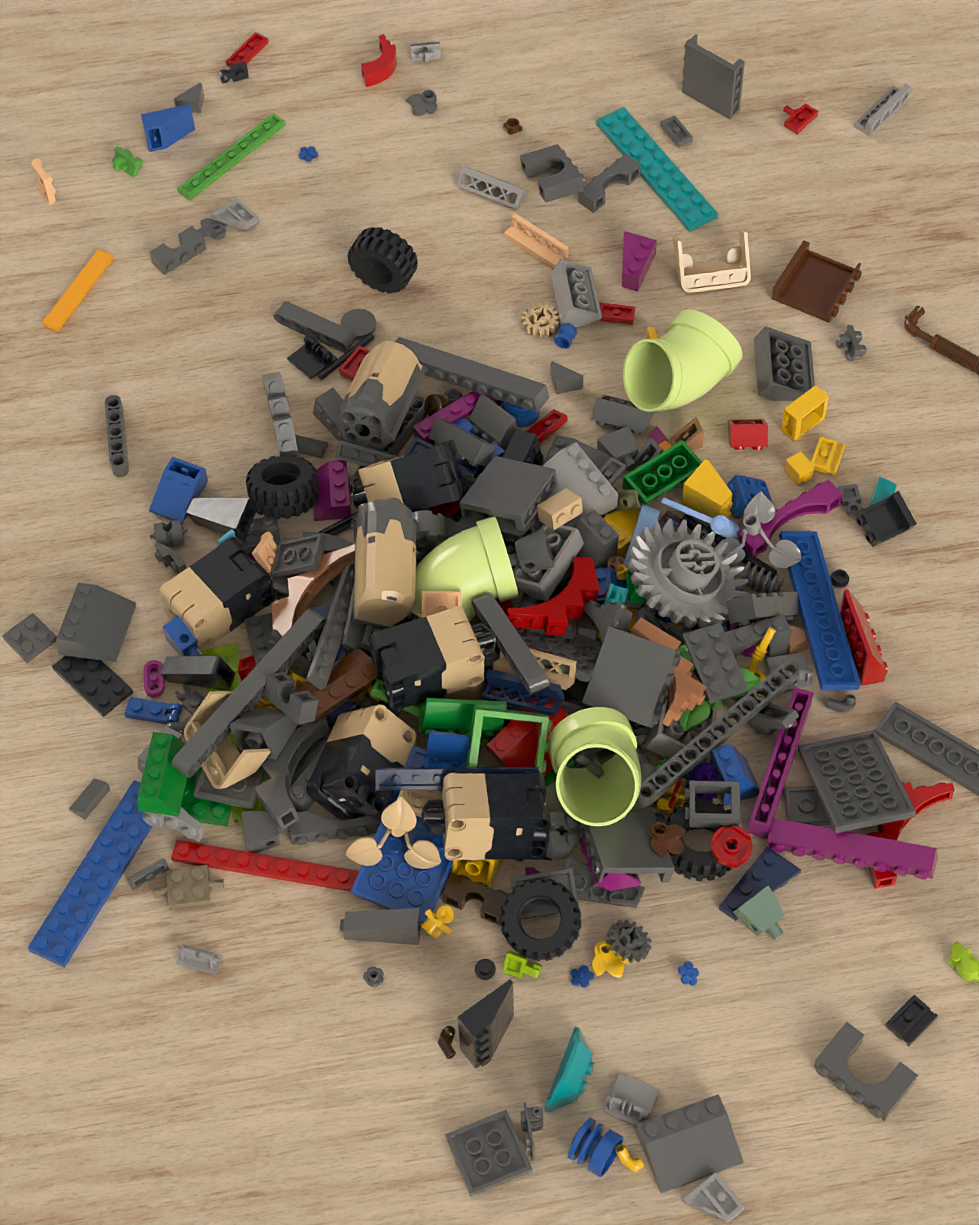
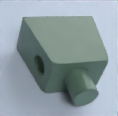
[733,886,784,940]

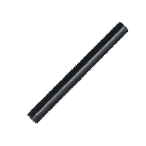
[317,333,374,380]

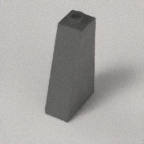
[340,908,421,945]

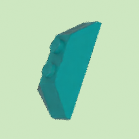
[545,1026,594,1113]

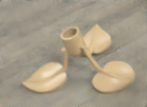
[346,796,441,869]

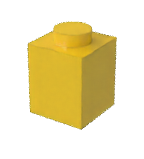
[784,452,814,486]

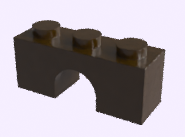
[442,873,507,926]

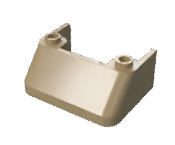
[673,228,751,293]
[184,691,271,789]

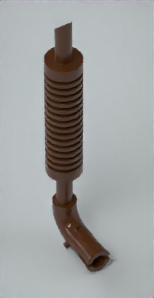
[904,305,979,374]

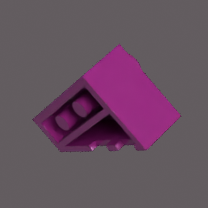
[622,231,657,292]

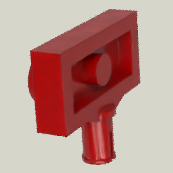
[783,103,818,134]

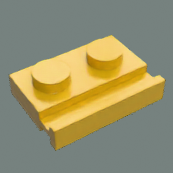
[811,436,846,476]

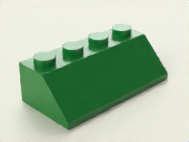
[622,440,702,505]
[419,698,507,739]
[137,732,188,816]

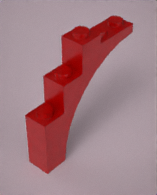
[506,557,599,636]
[867,782,955,889]

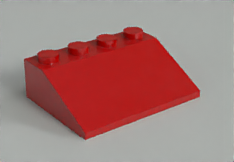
[840,589,888,686]
[485,698,568,776]

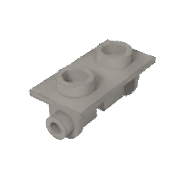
[176,944,223,975]

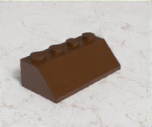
[294,648,381,723]

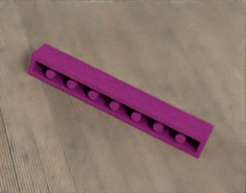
[748,687,814,839]
[767,818,938,880]

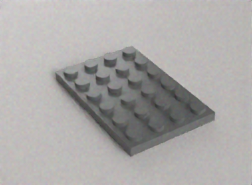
[482,628,603,682]
[798,730,916,833]

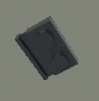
[885,995,938,1047]

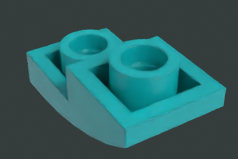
[868,477,897,507]

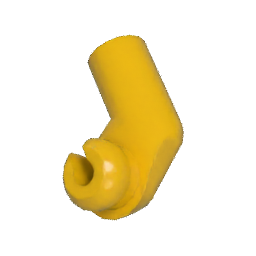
[615,1144,644,1172]

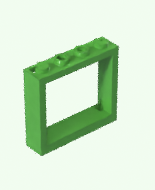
[466,706,552,774]

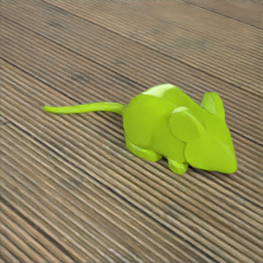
[948,941,979,982]

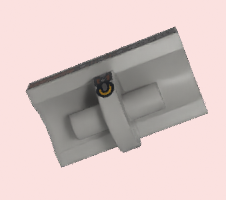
[410,41,441,62]

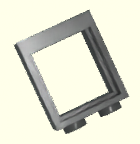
[685,781,740,828]

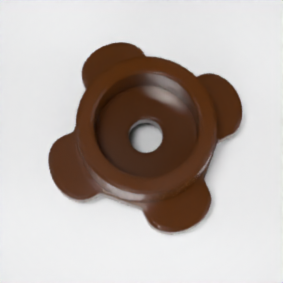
[503,118,523,135]

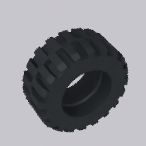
[347,227,418,293]
[246,455,319,519]
[665,799,736,881]
[500,877,582,961]

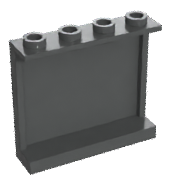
[682,34,745,120]
[459,456,558,531]
[582,626,681,728]
[577,809,675,883]

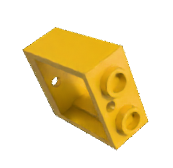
[781,385,829,442]

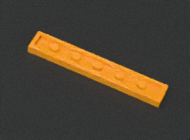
[42,249,114,332]

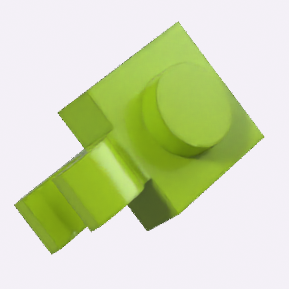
[502,950,542,979]

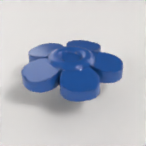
[299,146,318,162]
[678,961,699,986]
[570,965,594,988]

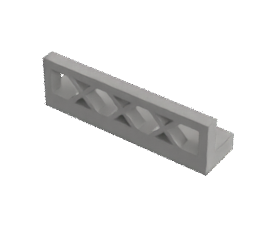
[854,84,911,136]
[456,166,528,209]

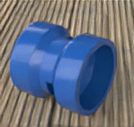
[554,323,577,349]

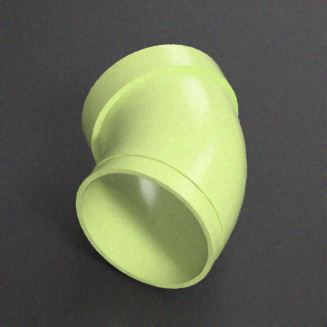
[623,309,743,412]
[411,516,519,623]
[548,707,641,826]

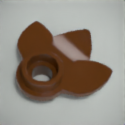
[649,822,686,857]

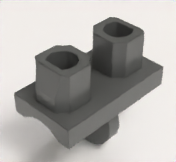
[835,325,867,362]

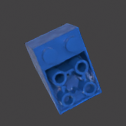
[141,104,195,152]
[149,457,208,524]

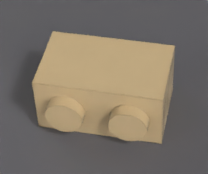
[537,488,583,530]

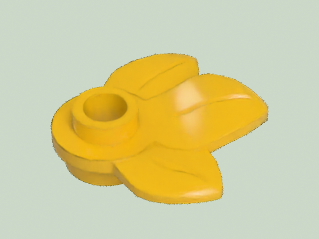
[591,940,629,979]

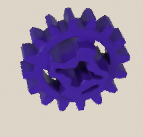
[685,762,720,802]

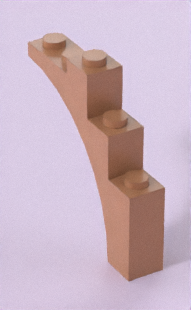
[271,544,355,636]
[630,618,707,727]

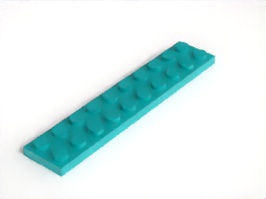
[596,107,718,232]

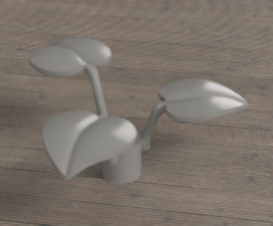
[717,492,801,568]

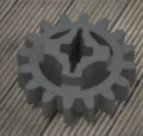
[606,919,651,963]

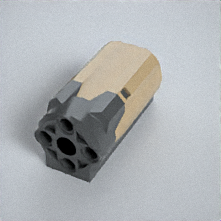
[338,341,427,450]
[353,498,416,629]

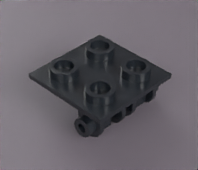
[287,336,337,379]

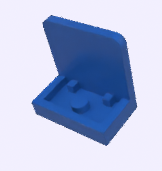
[726,475,772,519]
[424,731,470,768]

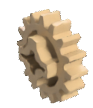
[521,302,560,338]

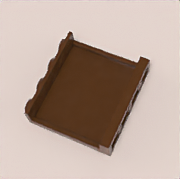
[771,240,862,323]

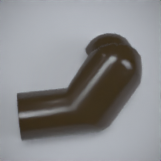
[438,1025,456,1059]

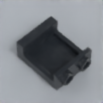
[855,491,917,547]

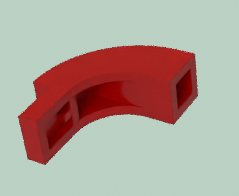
[361,34,397,87]

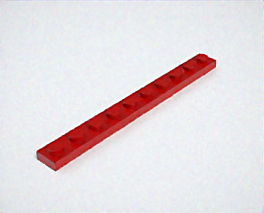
[429,409,568,518]
[171,840,359,892]

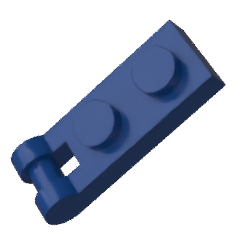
[125,697,183,725]

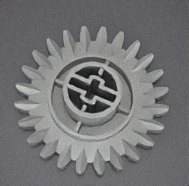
[628,519,748,628]

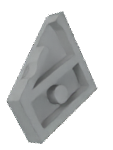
[211,198,259,230]
[683,1172,745,1223]

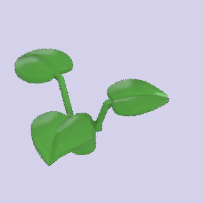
[678,645,761,732]

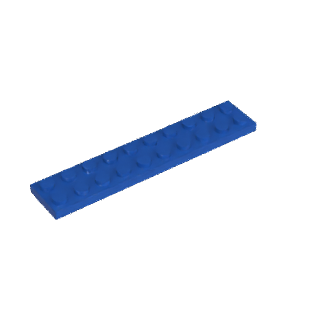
[779,531,861,690]
[28,780,153,968]

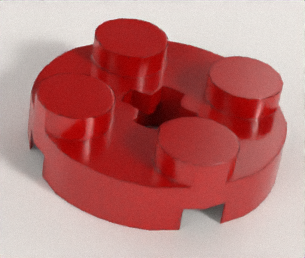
[711,826,753,868]

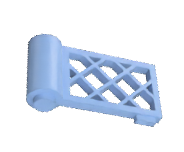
[661,497,740,538]

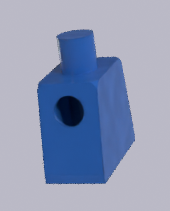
[163,615,203,656]

